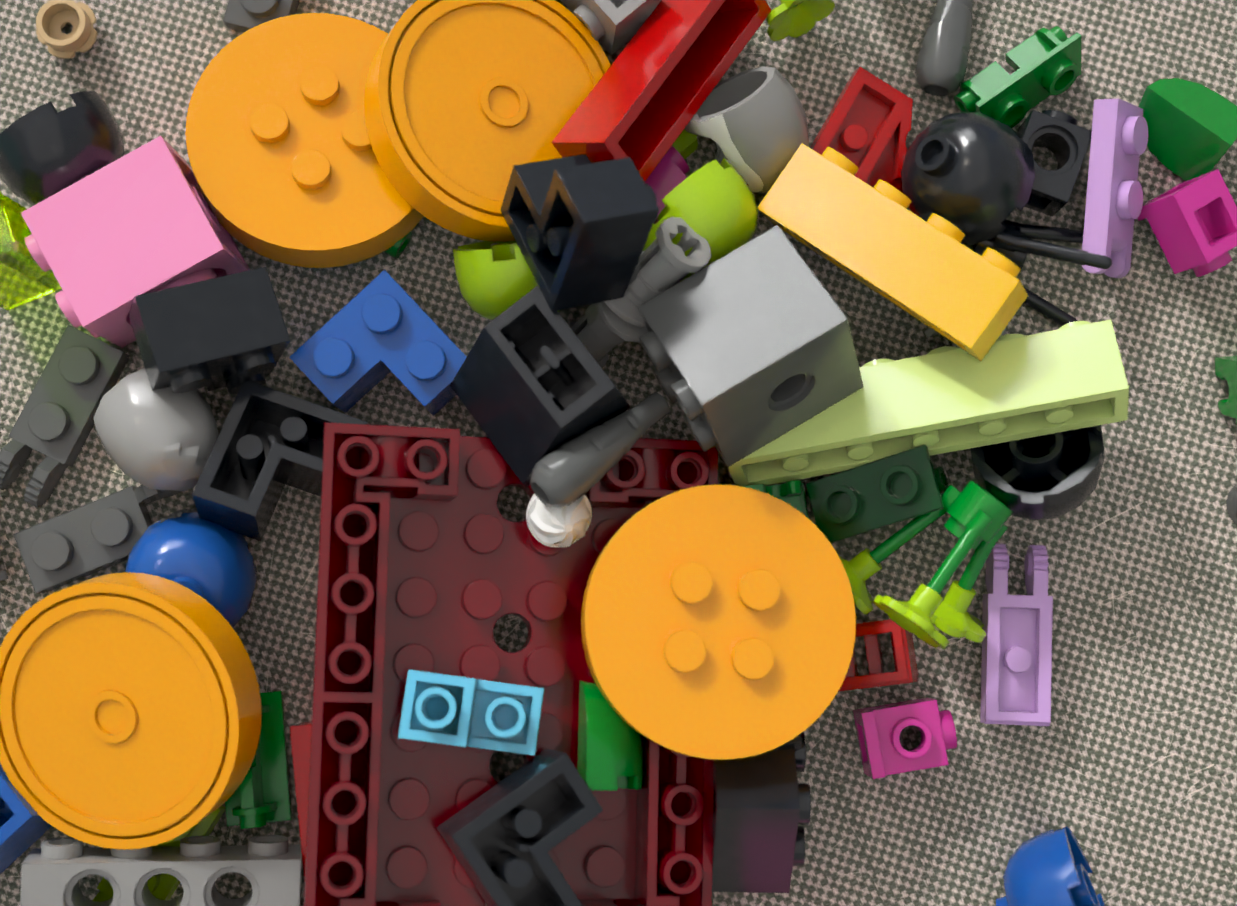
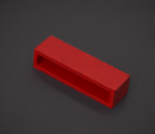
[551,0,772,183]

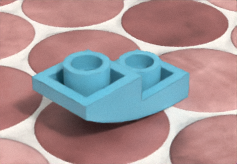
[398,669,545,756]

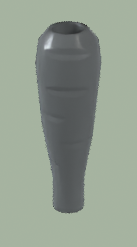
[915,0,973,96]
[530,392,670,508]

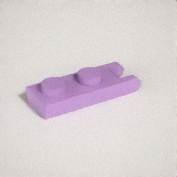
[1082,99,1148,279]

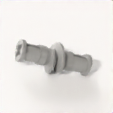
[568,217,711,368]

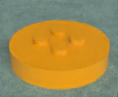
[364,0,611,242]
[185,13,424,268]
[581,485,856,760]
[0,572,262,850]

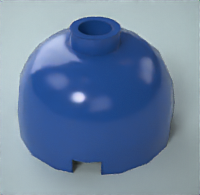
[125,512,258,628]
[996,827,1105,906]

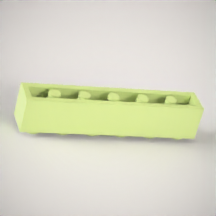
[728,319,1129,487]

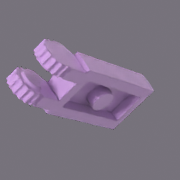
[980,543,1053,726]

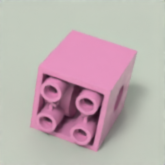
[21,136,250,348]

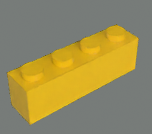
[757,143,1028,361]

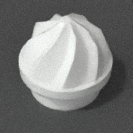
[526,493,592,547]

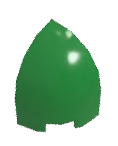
[1138,78,1237,181]
[577,680,643,791]

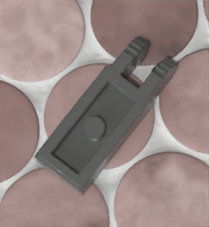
[0,325,130,508]
[13,485,197,593]

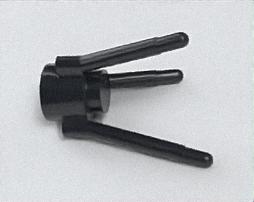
[972,219,1112,326]

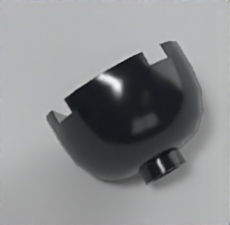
[0,91,124,206]
[901,112,1035,245]
[971,425,1105,521]

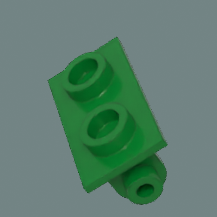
[954,26,1082,128]
[225,691,292,829]

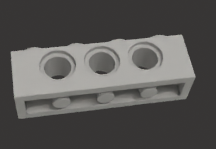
[20,835,302,906]

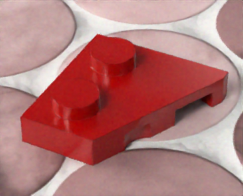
[810,67,913,193]

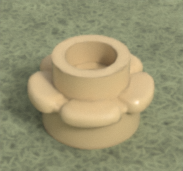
[36,0,97,59]

